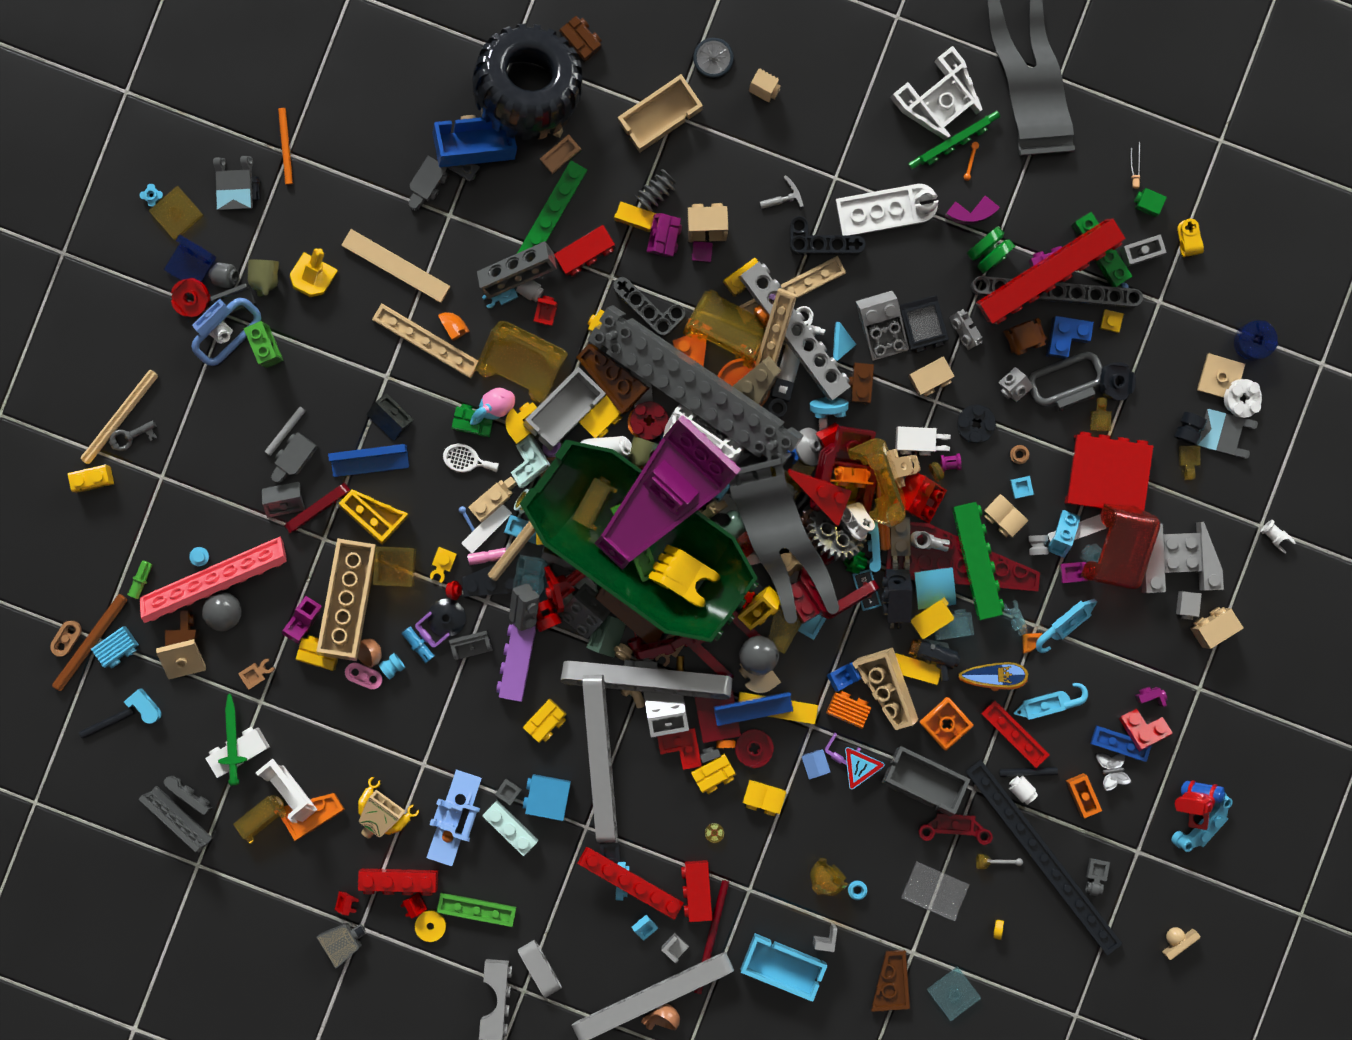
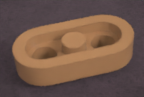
[50,621,82,656]

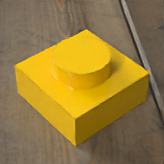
[1099,309,1124,333]

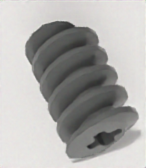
[635,169,677,212]

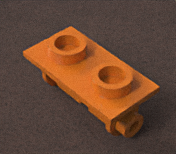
[830,466,873,488]

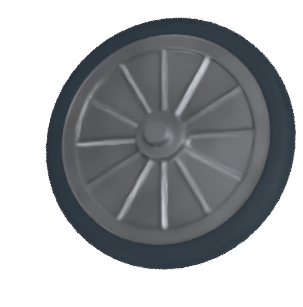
[693,38,734,78]

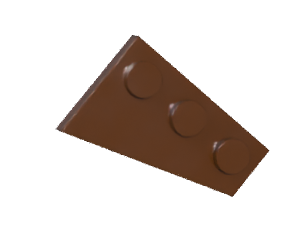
[871,950,910,1012]

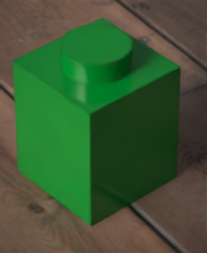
[1134,188,1167,217]

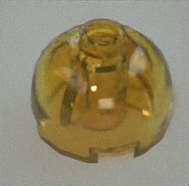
[810,858,849,896]

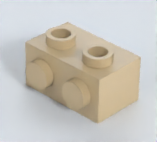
[908,356,955,397]

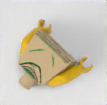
[358,777,419,838]

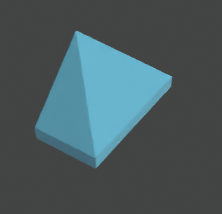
[833,322,857,362]

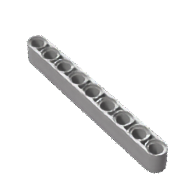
[561,661,733,700]
[583,674,618,843]
[572,952,734,1040]

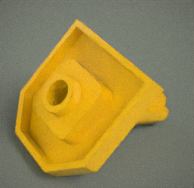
[290,249,338,297]

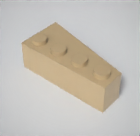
[852,648,918,730]

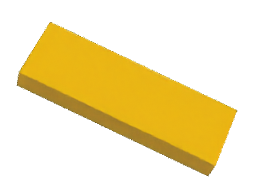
[895,653,941,685]

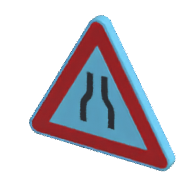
[845,747,884,789]

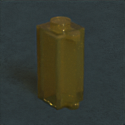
[572,476,618,531]
[233,795,286,844]

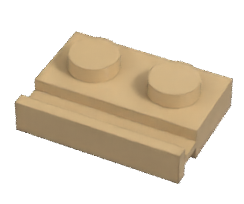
[699,500,728,519]

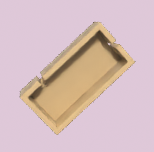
[618,74,703,153]
[688,203,728,242]

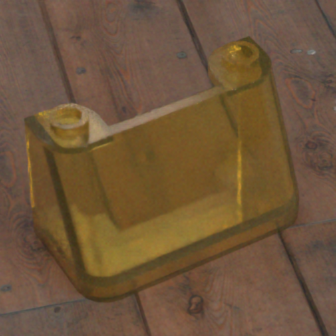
[683,290,766,369]
[475,321,568,403]
[848,438,906,527]

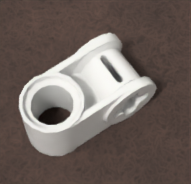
[841,502,875,541]

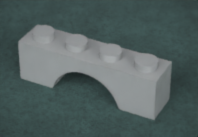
[479,959,512,1040]

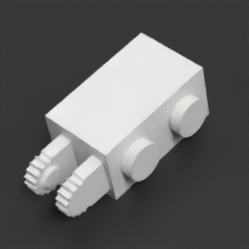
[895,427,951,456]

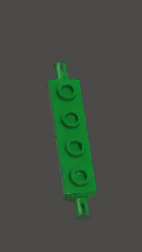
[908,110,1000,170]

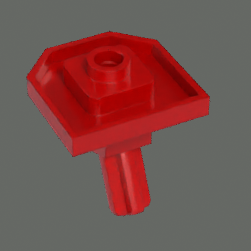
[544,566,586,613]

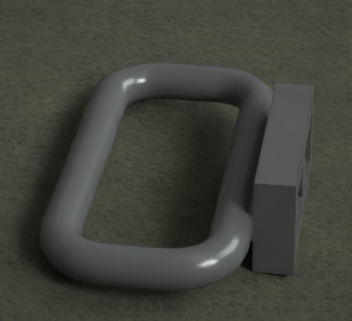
[1028,352,1103,412]

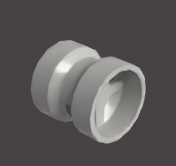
[1029,535,1049,555]

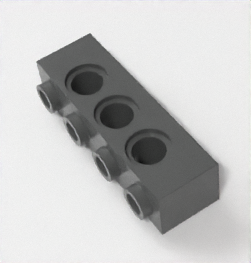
[477,241,557,299]

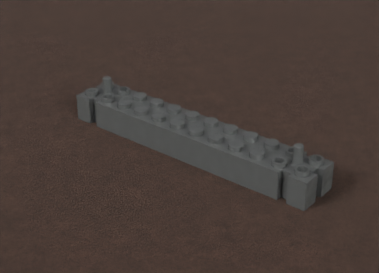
[587,305,804,468]

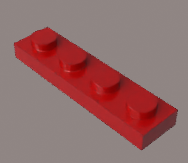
[981,700,1050,768]

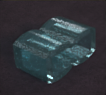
[513,555,547,596]

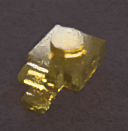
[1090,398,1111,431]
[1179,446,1200,480]

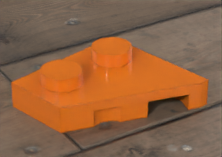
[672,328,708,367]

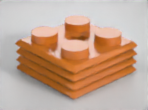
[920,697,974,751]

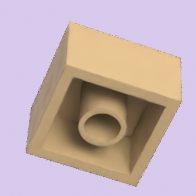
[1190,607,1243,649]

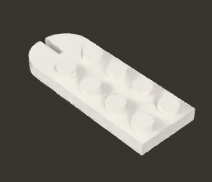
[835,184,938,235]

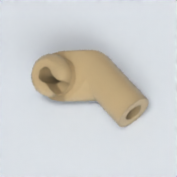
[621,690,645,708]

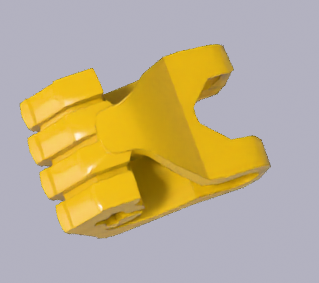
[648,544,721,608]

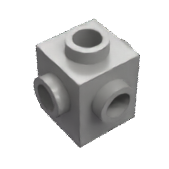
[998,367,1033,402]

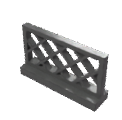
[138,786,213,853]

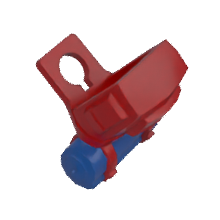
[1175,780,1225,830]

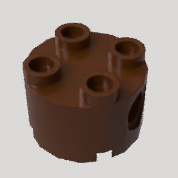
[1003,317,1047,355]

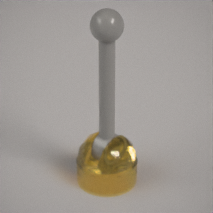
[976,854,1023,869]

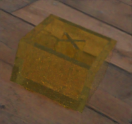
[373,546,416,587]

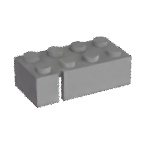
[523,367,606,451]

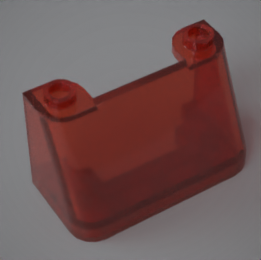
[1081,504,1160,589]

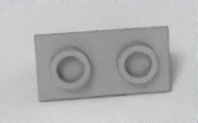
[949,309,983,350]

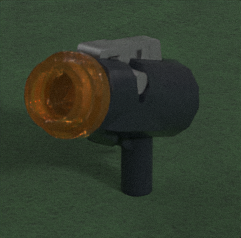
[908,639,960,682]

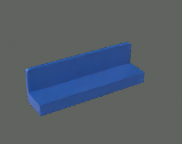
[328,444,409,477]
[713,692,793,726]

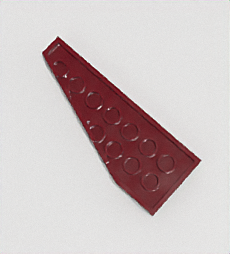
[885,522,1040,591]

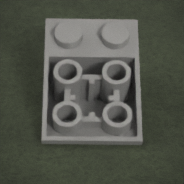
[856,291,909,361]
[644,692,689,737]

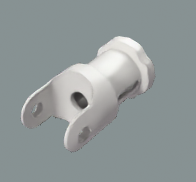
[1260,520,1296,553]

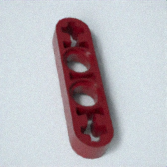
[284,483,351,534]

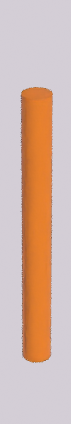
[278,108,293,185]

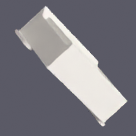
[256,759,318,824]

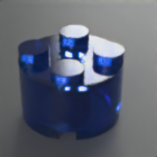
[1234,320,1278,361]

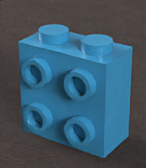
[523,774,571,821]

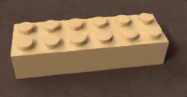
[316,538,377,661]

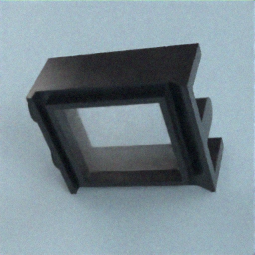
[899,295,949,353]

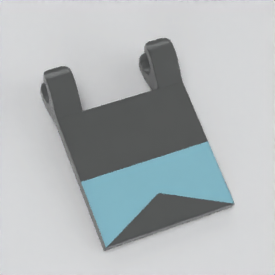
[213,156,253,210]
[1198,409,1258,459]

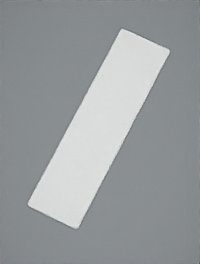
[462,504,512,553]
[1048,514,1106,542]

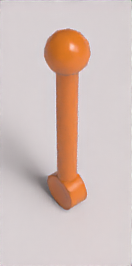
[964,142,979,181]

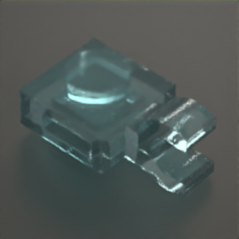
[1004,600,1027,636]

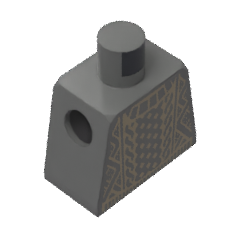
[317,922,367,968]

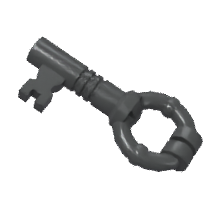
[109,420,157,451]

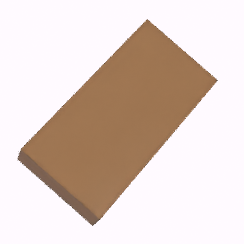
[540,135,581,174]

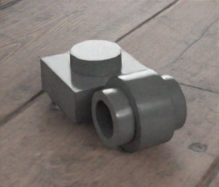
[1085,858,1110,897]

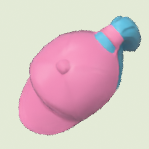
[470,388,515,425]

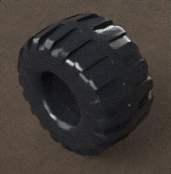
[472,23,583,141]

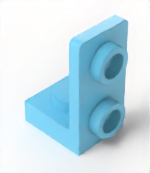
[1048,510,1080,558]

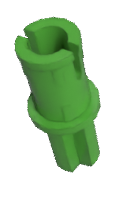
[127,561,152,599]

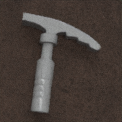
[760,175,804,209]

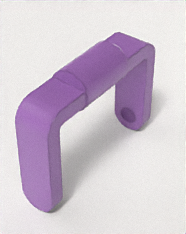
[415,611,450,647]
[825,733,861,765]

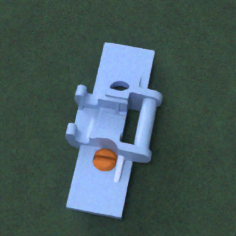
[427,770,482,866]

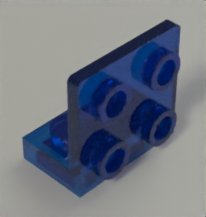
[164,234,217,282]

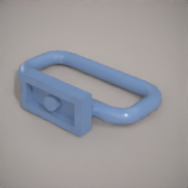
[191,298,261,366]

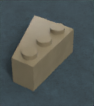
[733,356,781,405]

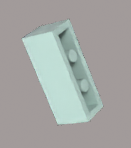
[482,800,538,856]

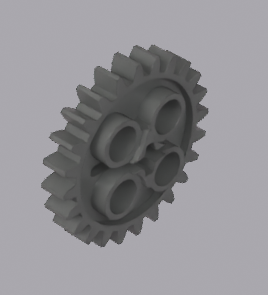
[806,510,867,561]

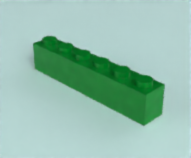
[951,502,1005,620]

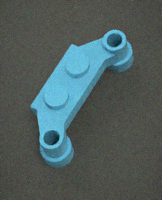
[1171,792,1233,852]

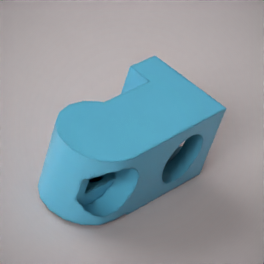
[124,689,161,723]

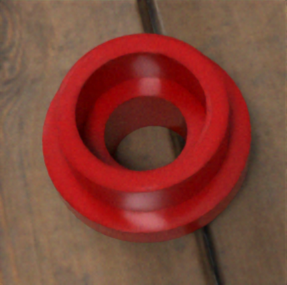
[446,581,462,600]

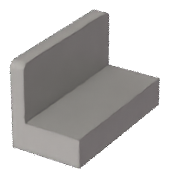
[813,923,837,952]

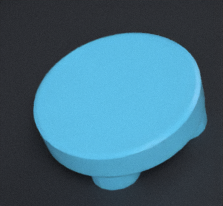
[810,397,848,418]

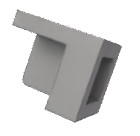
[661,933,689,963]

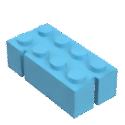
[740,933,827,1002]

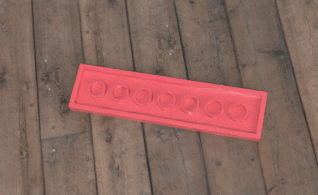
[140,537,287,623]

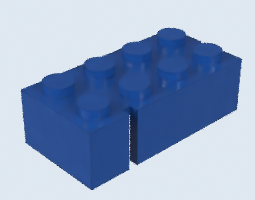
[432,117,517,167]

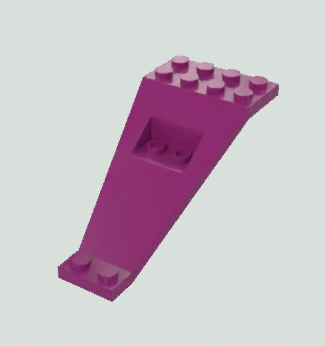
[594,415,741,570]

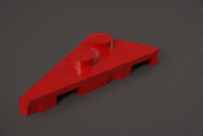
[788,469,852,526]

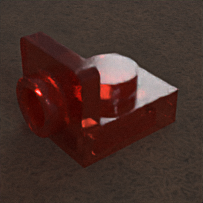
[736,531,754,558]

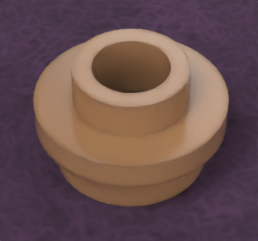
[1010,445,1029,464]

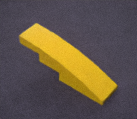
[738,692,818,724]

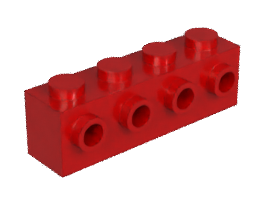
[358,869,438,896]

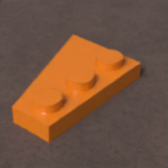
[275,793,345,841]

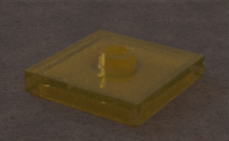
[149,186,204,240]

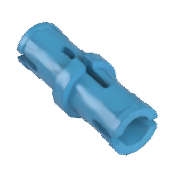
[401,626,435,663]

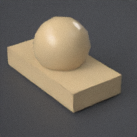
[1162,927,1200,960]

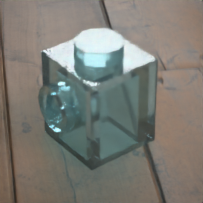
[1080,544,1113,573]

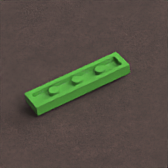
[437,893,516,927]

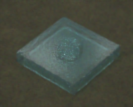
[927,966,981,1021]

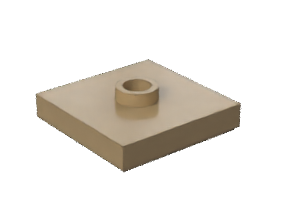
[1197,353,1245,398]
[156,639,206,679]

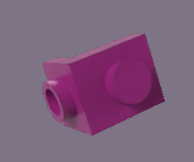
[1060,562,1090,583]
[1135,687,1168,707]

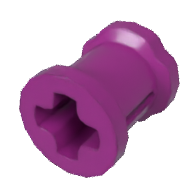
[940,453,962,472]

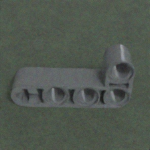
[614,277,685,337]

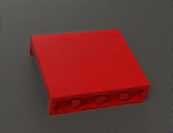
[1065,432,1153,515]

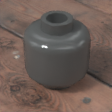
[209,262,239,289]

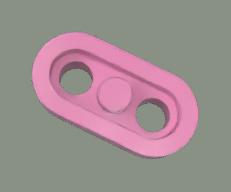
[345,663,383,689]

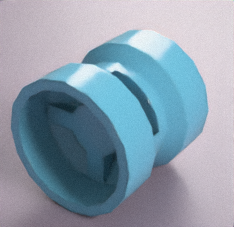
[378,653,405,679]

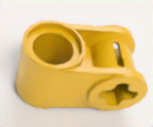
[1177,219,1204,257]

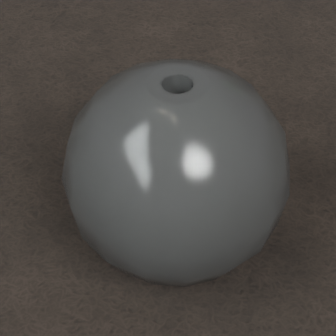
[202,592,242,632]
[739,635,779,676]

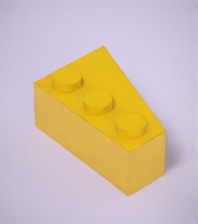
[339,490,408,545]

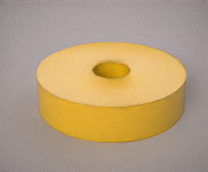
[415,910,446,942]

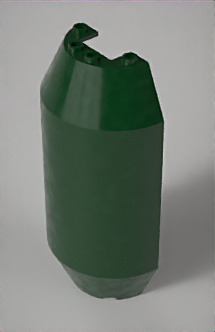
[520,440,758,642]

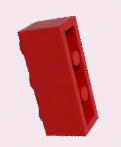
[554,225,615,277]
[681,860,712,922]

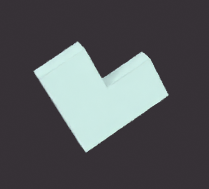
[511,435,550,488]

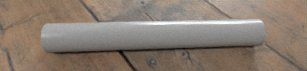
[265,406,306,456]

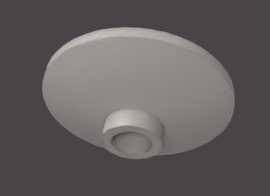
[796,428,823,466]

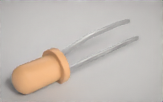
[1131,142,1140,189]

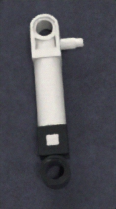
[767,306,825,418]

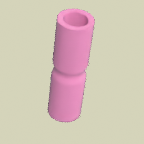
[468,548,506,565]

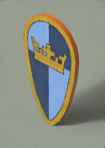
[959,662,1028,691]

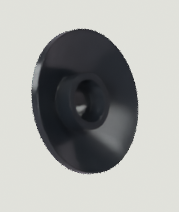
[428,599,466,637]

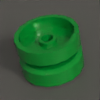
[966,226,1016,274]

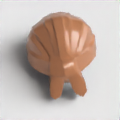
[358,638,382,668]
[641,1004,680,1030]

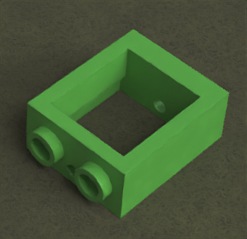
[243,321,284,368]

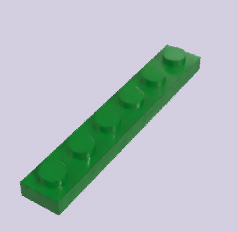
[517,160,588,253]

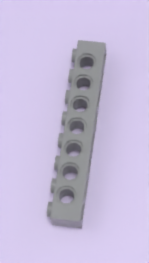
[739,262,851,401]

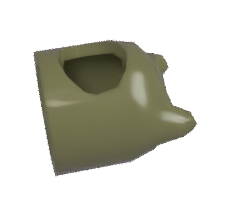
[247,260,279,297]
[628,436,659,470]

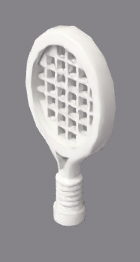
[443,443,499,473]

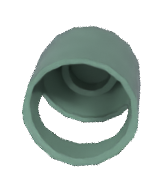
[715,510,747,540]

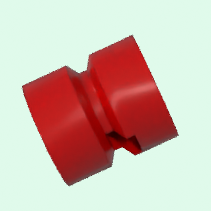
[536,599,562,632]

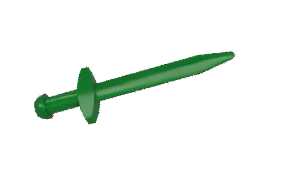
[218,693,247,786]

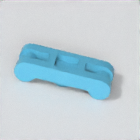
[867,519,881,572]

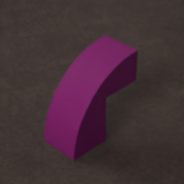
[945,196,1000,224]

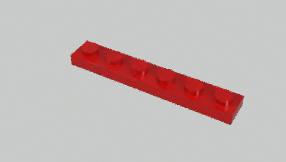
[577,847,684,920]

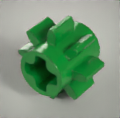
[844,551,867,574]

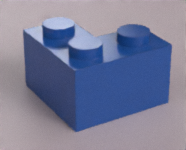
[1046,316,1094,359]

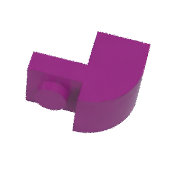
[282,596,322,644]

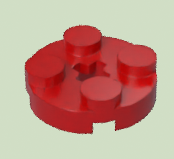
[171,278,211,317]

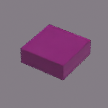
[692,241,713,263]

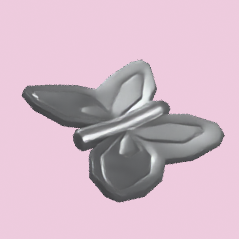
[1096,753,1131,791]

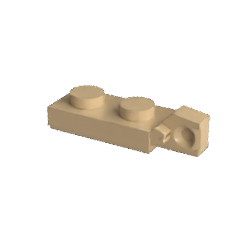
[468,477,518,522]

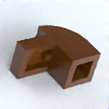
[165,610,200,646]

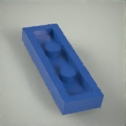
[1090,725,1152,762]

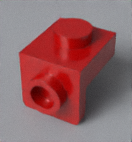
[534,296,558,326]

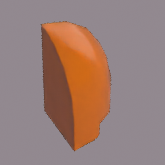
[438,312,470,341]

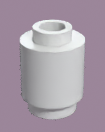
[1009,776,1038,805]

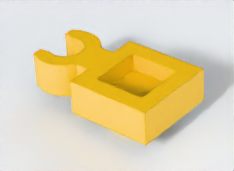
[430,547,457,583]

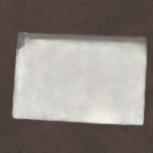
[901,862,969,921]

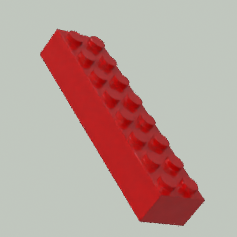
[976,219,1126,324]

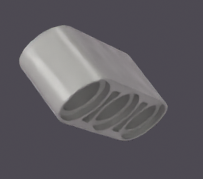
[518,940,562,998]

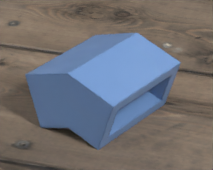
[802,749,830,779]

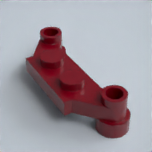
[627,636,695,659]
[919,813,993,845]

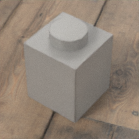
[1176,591,1202,620]

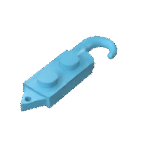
[1036,599,1097,653]
[1013,683,1088,720]

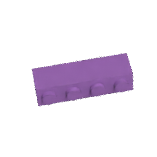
[496,624,537,702]

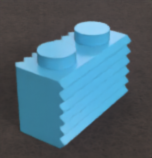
[91,626,139,668]

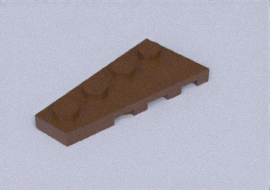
[576,344,650,414]
[596,587,663,643]

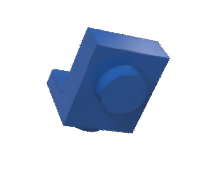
[827,662,861,692]

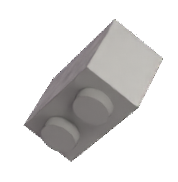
[1120,234,1167,267]

